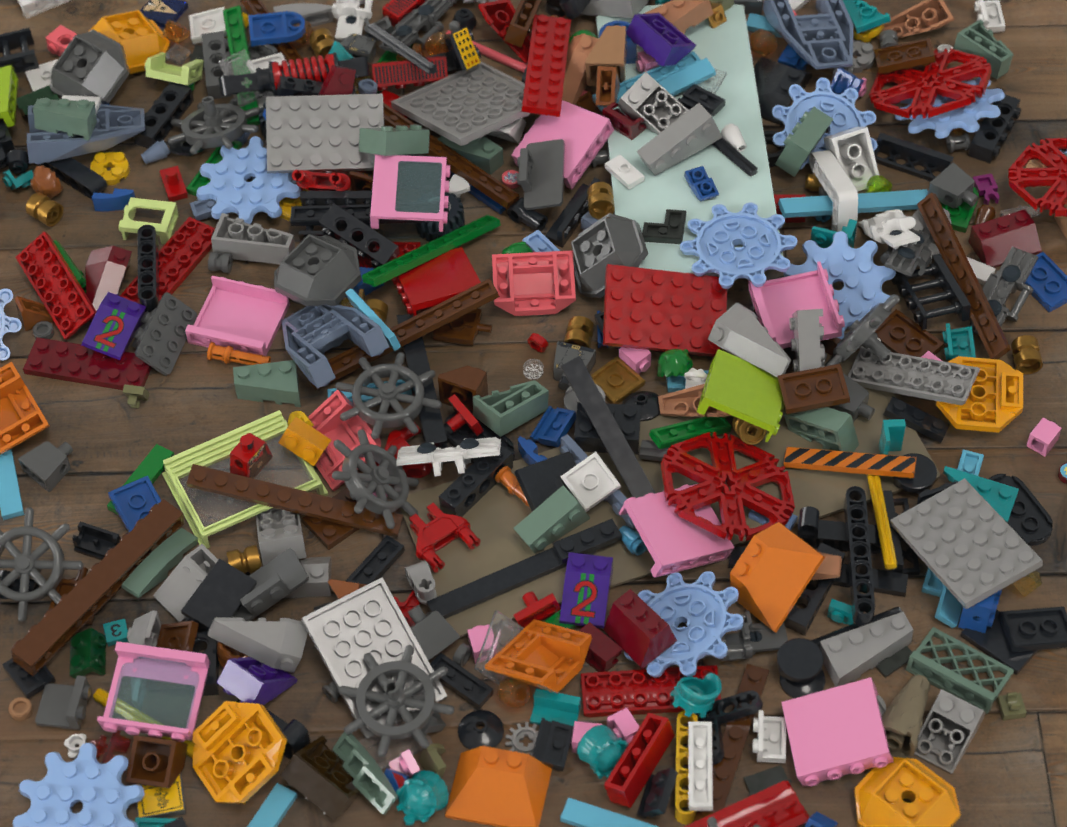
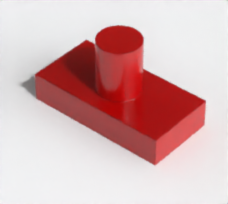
[159,165,188,202]
[446,394,483,436]
[513,591,561,630]

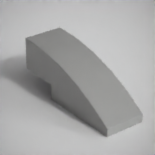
[273,3,334,28]

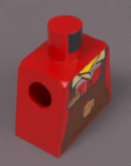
[230,433,273,479]

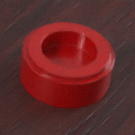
[527,333,549,352]

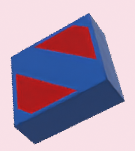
[384,768,410,798]

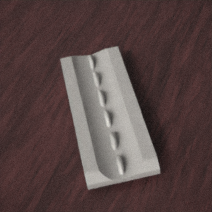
[848,347,980,405]

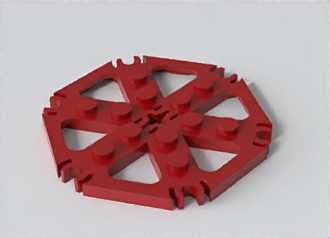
[869,49,992,119]
[1008,138,1067,217]
[661,432,795,541]

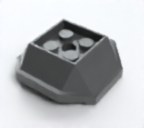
[51,29,130,104]
[571,213,648,298]
[274,234,362,306]

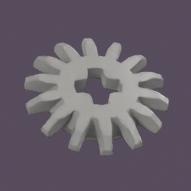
[505,722,538,756]

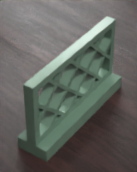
[906,627,1014,714]

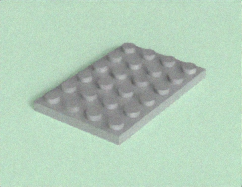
[266,94,384,173]
[890,478,1043,609]
[301,577,447,740]

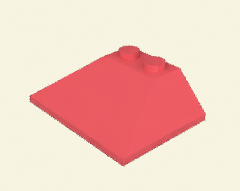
[492,250,576,316]
[308,390,381,491]

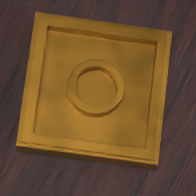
[590,356,645,404]

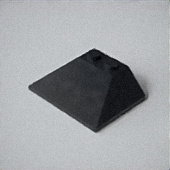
[754,56,812,126]

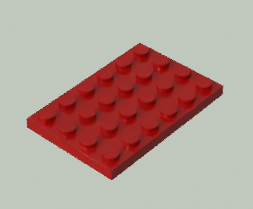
[603,264,727,357]

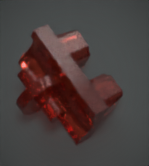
[90,730,131,764]

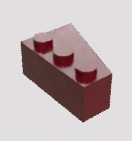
[318,65,356,95]

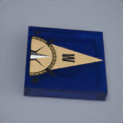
[140,0,188,30]

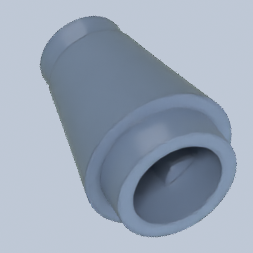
[141,140,170,165]

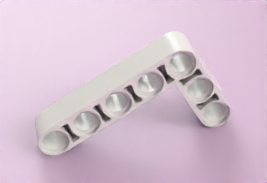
[809,150,858,239]

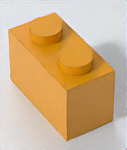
[278,417,332,466]

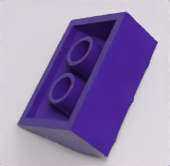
[626,13,696,67]

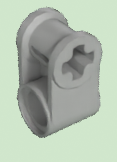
[405,560,437,605]

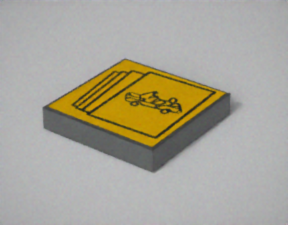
[134,772,186,818]

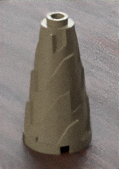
[881,675,931,758]

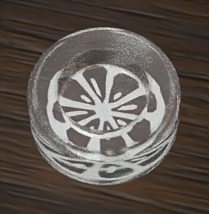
[523,359,544,380]

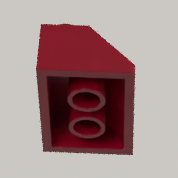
[969,209,1041,268]
[603,589,677,669]

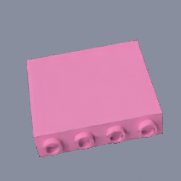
[511,100,614,189]
[748,261,845,349]
[185,276,290,356]
[619,484,735,578]
[782,677,894,786]

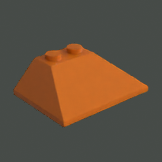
[0,362,50,455]
[730,522,825,633]
[485,619,592,693]
[445,746,552,827]

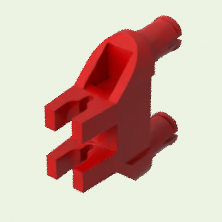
[292,169,351,191]
[375,422,433,485]
[409,502,481,573]

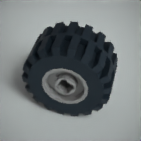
[416,190,465,242]

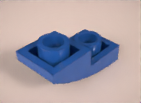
[684,166,719,201]
[92,188,135,212]
[518,436,547,466]

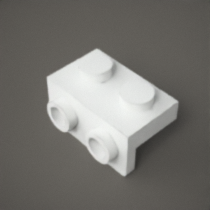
[974,0,1005,32]
[753,710,786,763]

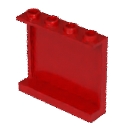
[392,247,481,317]

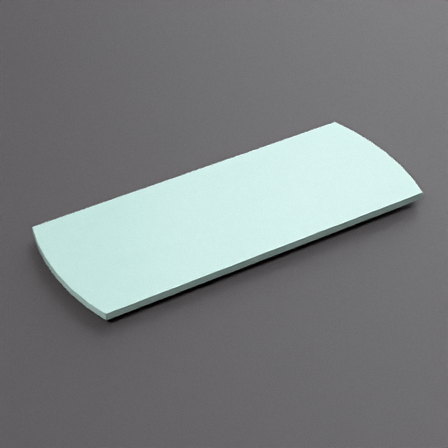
[596,4,783,277]

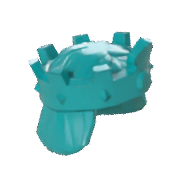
[671,673,722,718]
[577,725,628,779]
[396,770,449,826]

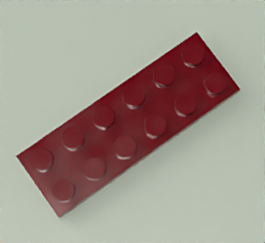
[23,337,152,390]

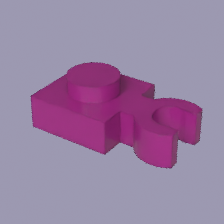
[972,173,1000,205]

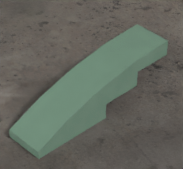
[121,528,198,598]
[332,732,398,815]

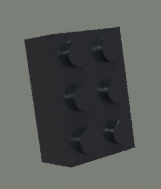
[574,402,641,455]

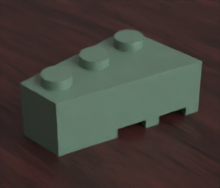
[33,98,97,141]
[775,107,833,177]
[359,125,430,156]
[233,360,301,407]
[514,485,591,553]

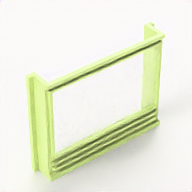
[162,410,328,549]

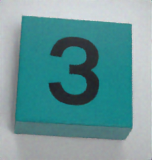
[103,619,128,647]

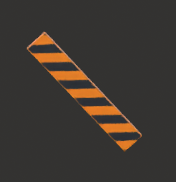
[784,447,916,478]

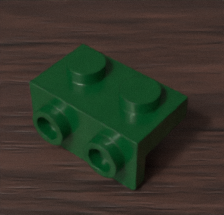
[16,85,60,116]
[70,628,106,679]

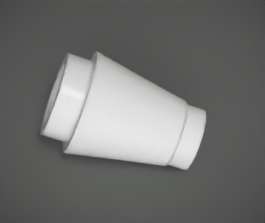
[721,124,747,152]

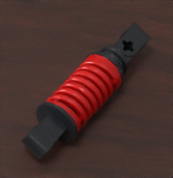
[218,52,370,97]

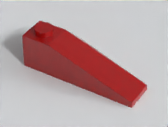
[478,0,531,64]

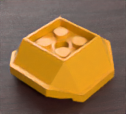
[88,10,170,74]
[936,356,1023,433]
[193,701,287,804]
[854,757,960,827]

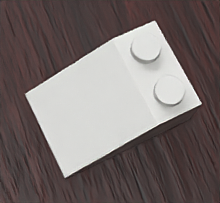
[823,126,881,191]

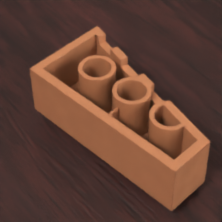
[643,0,713,34]

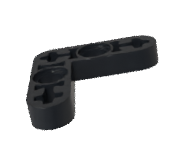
[696,690,763,765]

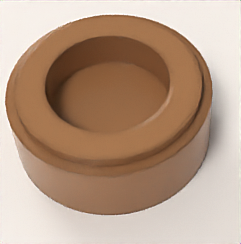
[9,697,33,721]

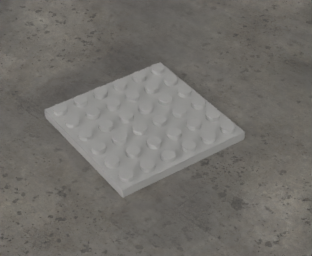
[391,62,531,146]

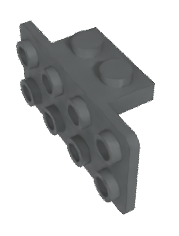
[516,139,565,210]
[132,292,197,376]
[233,548,309,621]

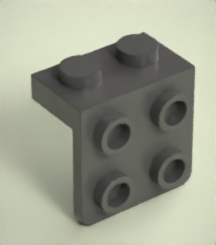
[35,675,92,730]

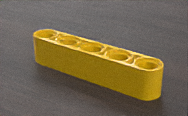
[675,710,698,825]

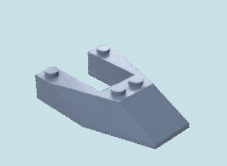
[763,0,853,69]
[27,104,145,164]
[281,304,389,388]

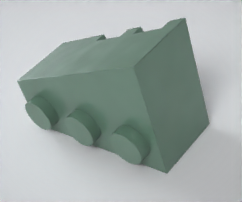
[953,19,1014,79]
[438,136,504,175]
[473,380,549,437]
[784,407,859,452]

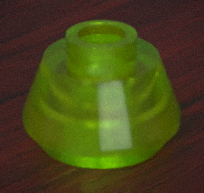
[867,175,892,193]

